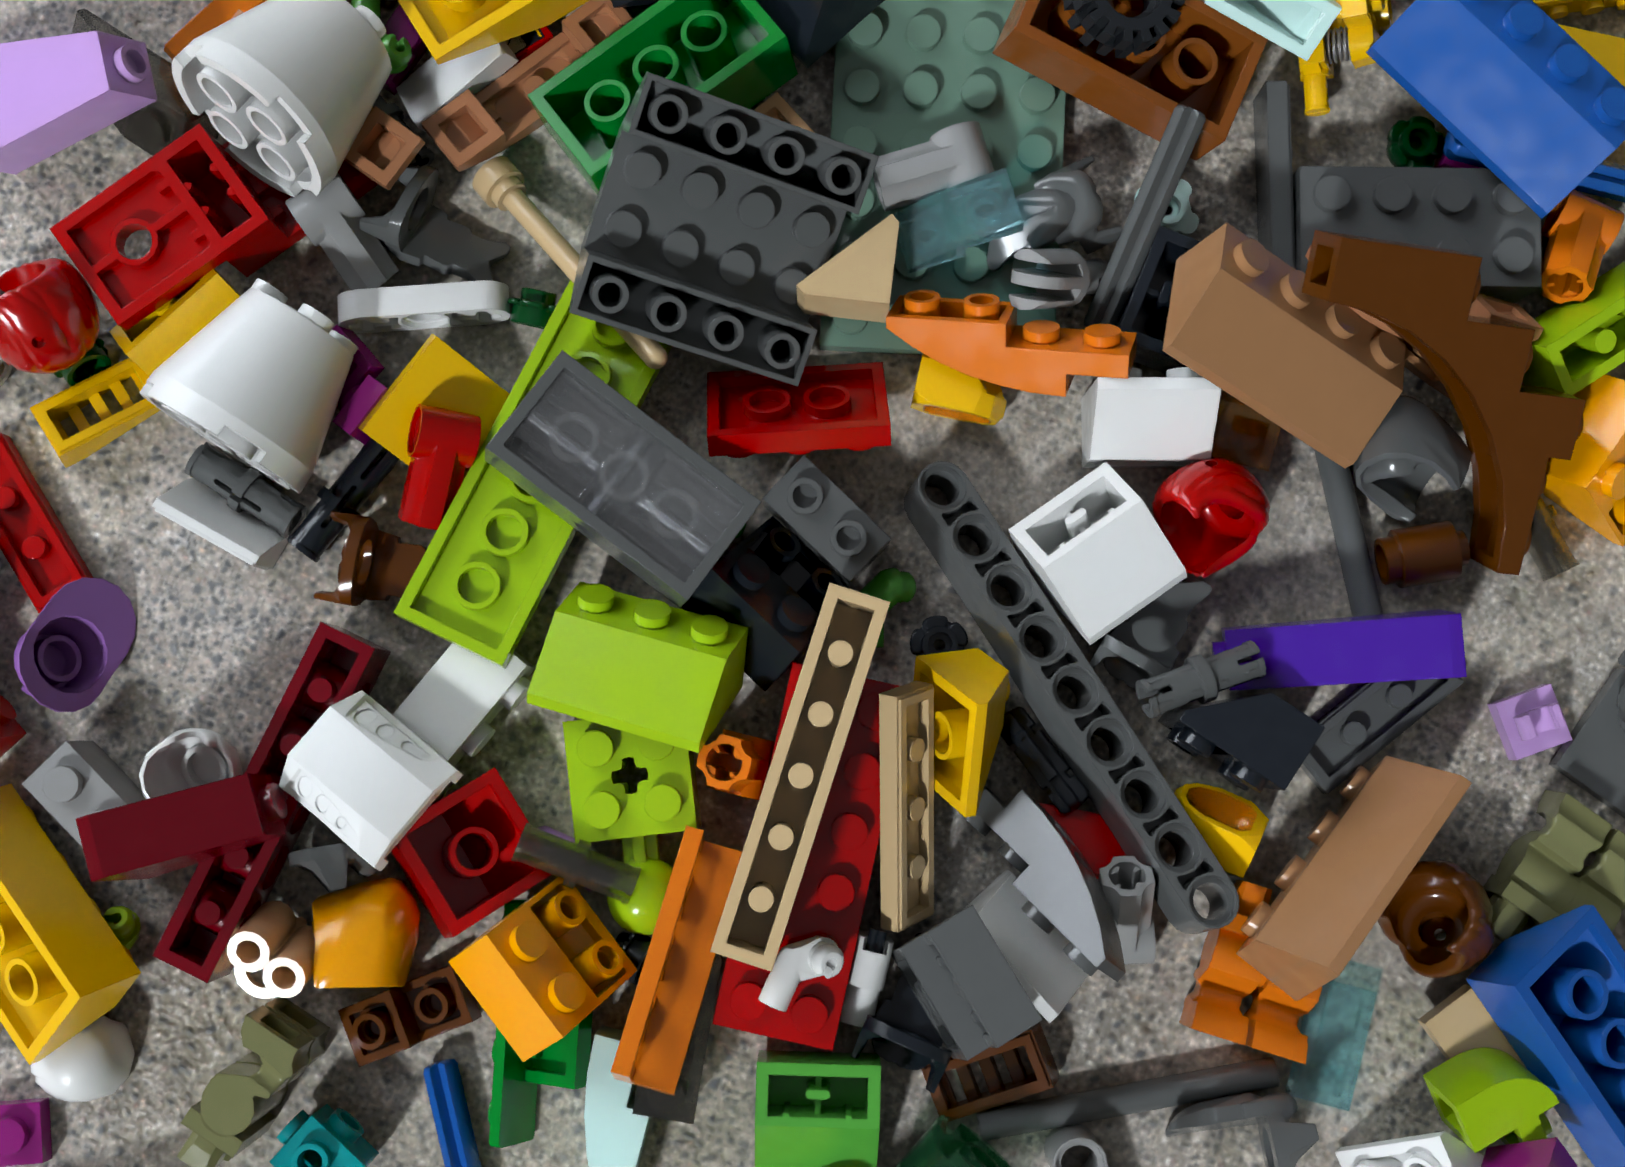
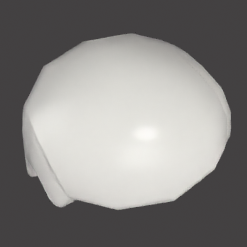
[139,728,243,799]
[31,1015,135,1102]

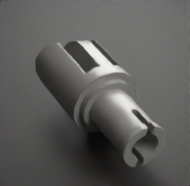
[1009,248,1108,310]

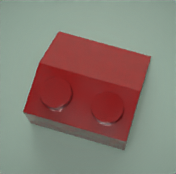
[391,767,558,938]

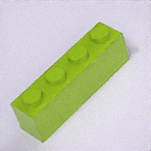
[1523,261,1625,395]

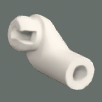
[758,936,844,1012]

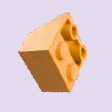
[1543,374,1625,547]
[448,872,638,1062]

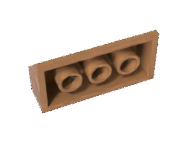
[1162,223,1406,469]
[1236,756,1472,1001]

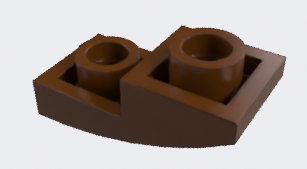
[338,965,482,1067]

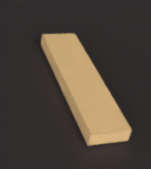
[879,681,934,933]

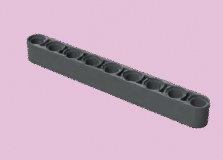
[904,461,1239,934]

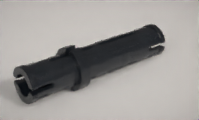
[287,438,400,563]

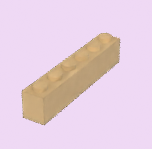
[710,583,890,972]

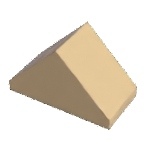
[796,214,899,323]

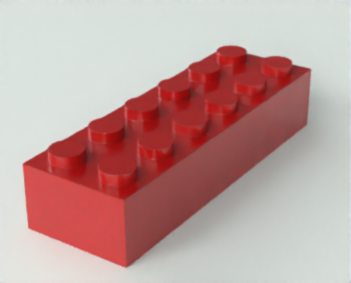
[712,662,899,1051]

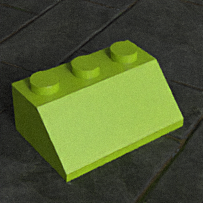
[527,581,748,753]

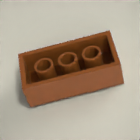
[992,0,1268,161]

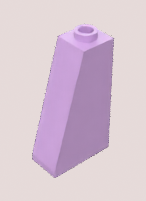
[0,31,158,175]

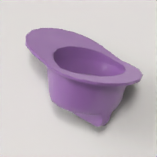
[14,578,136,712]

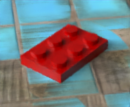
[707,362,891,458]

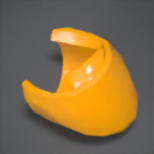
[312,878,421,989]

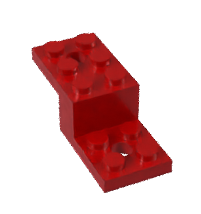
[49,123,379,330]

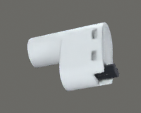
[839,928,894,1027]

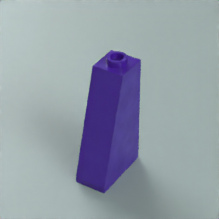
[1212,609,1467,691]

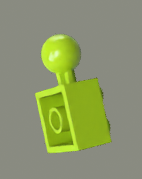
[562,719,702,935]

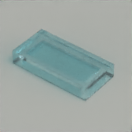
[1285,980,1377,1111]

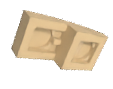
[1417,984,1526,1068]

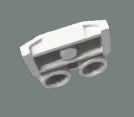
[279,690,463,872]

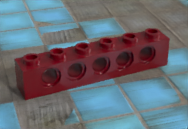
[152,622,391,983]

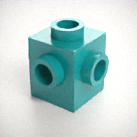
[269,1104,379,1167]

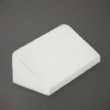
[396,41,519,132]
[152,478,289,570]

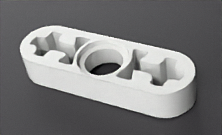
[337,280,510,333]

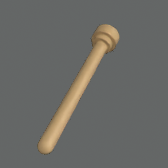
[472,156,668,369]

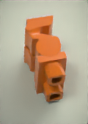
[1179,880,1322,1065]

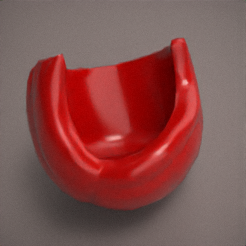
[0,257,100,374]
[1152,458,1270,578]

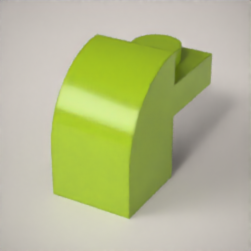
[1423,1047,1559,1153]

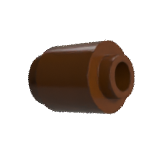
[1374,520,1470,588]

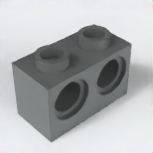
[762,455,891,587]

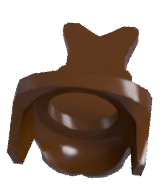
[314,511,427,606]

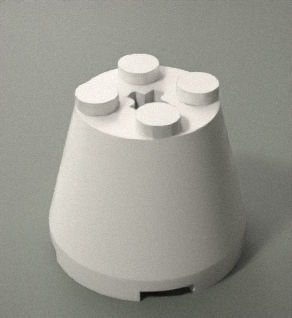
[171,0,392,197]
[139,278,358,494]

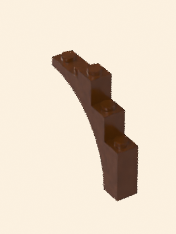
[1302,230,1586,575]

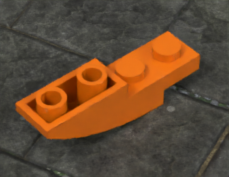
[886,290,1137,397]

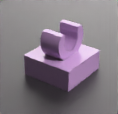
[1487,684,1573,760]

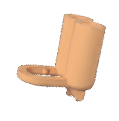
[227,900,315,999]

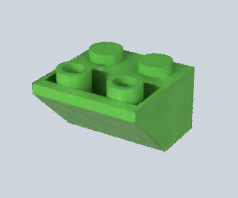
[755,1050,881,1167]

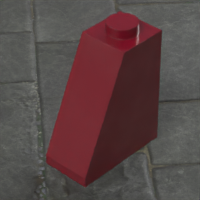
[76,773,287,882]

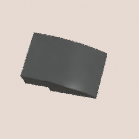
[891,905,1042,1061]

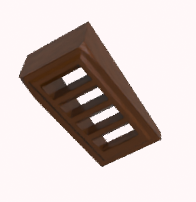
[921,1022,1059,1124]

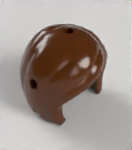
[1378,859,1495,978]

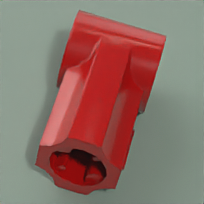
[398,404,481,530]

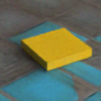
[358,334,509,482]

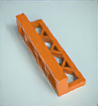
[611,825,742,1096]

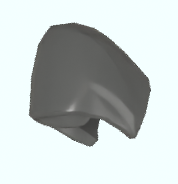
[1353,394,1472,524]

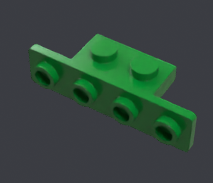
[488,897,593,1148]

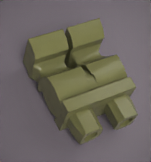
[1483,790,1625,942]
[177,997,330,1167]

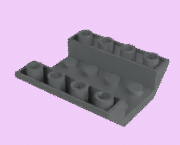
[569,71,879,386]

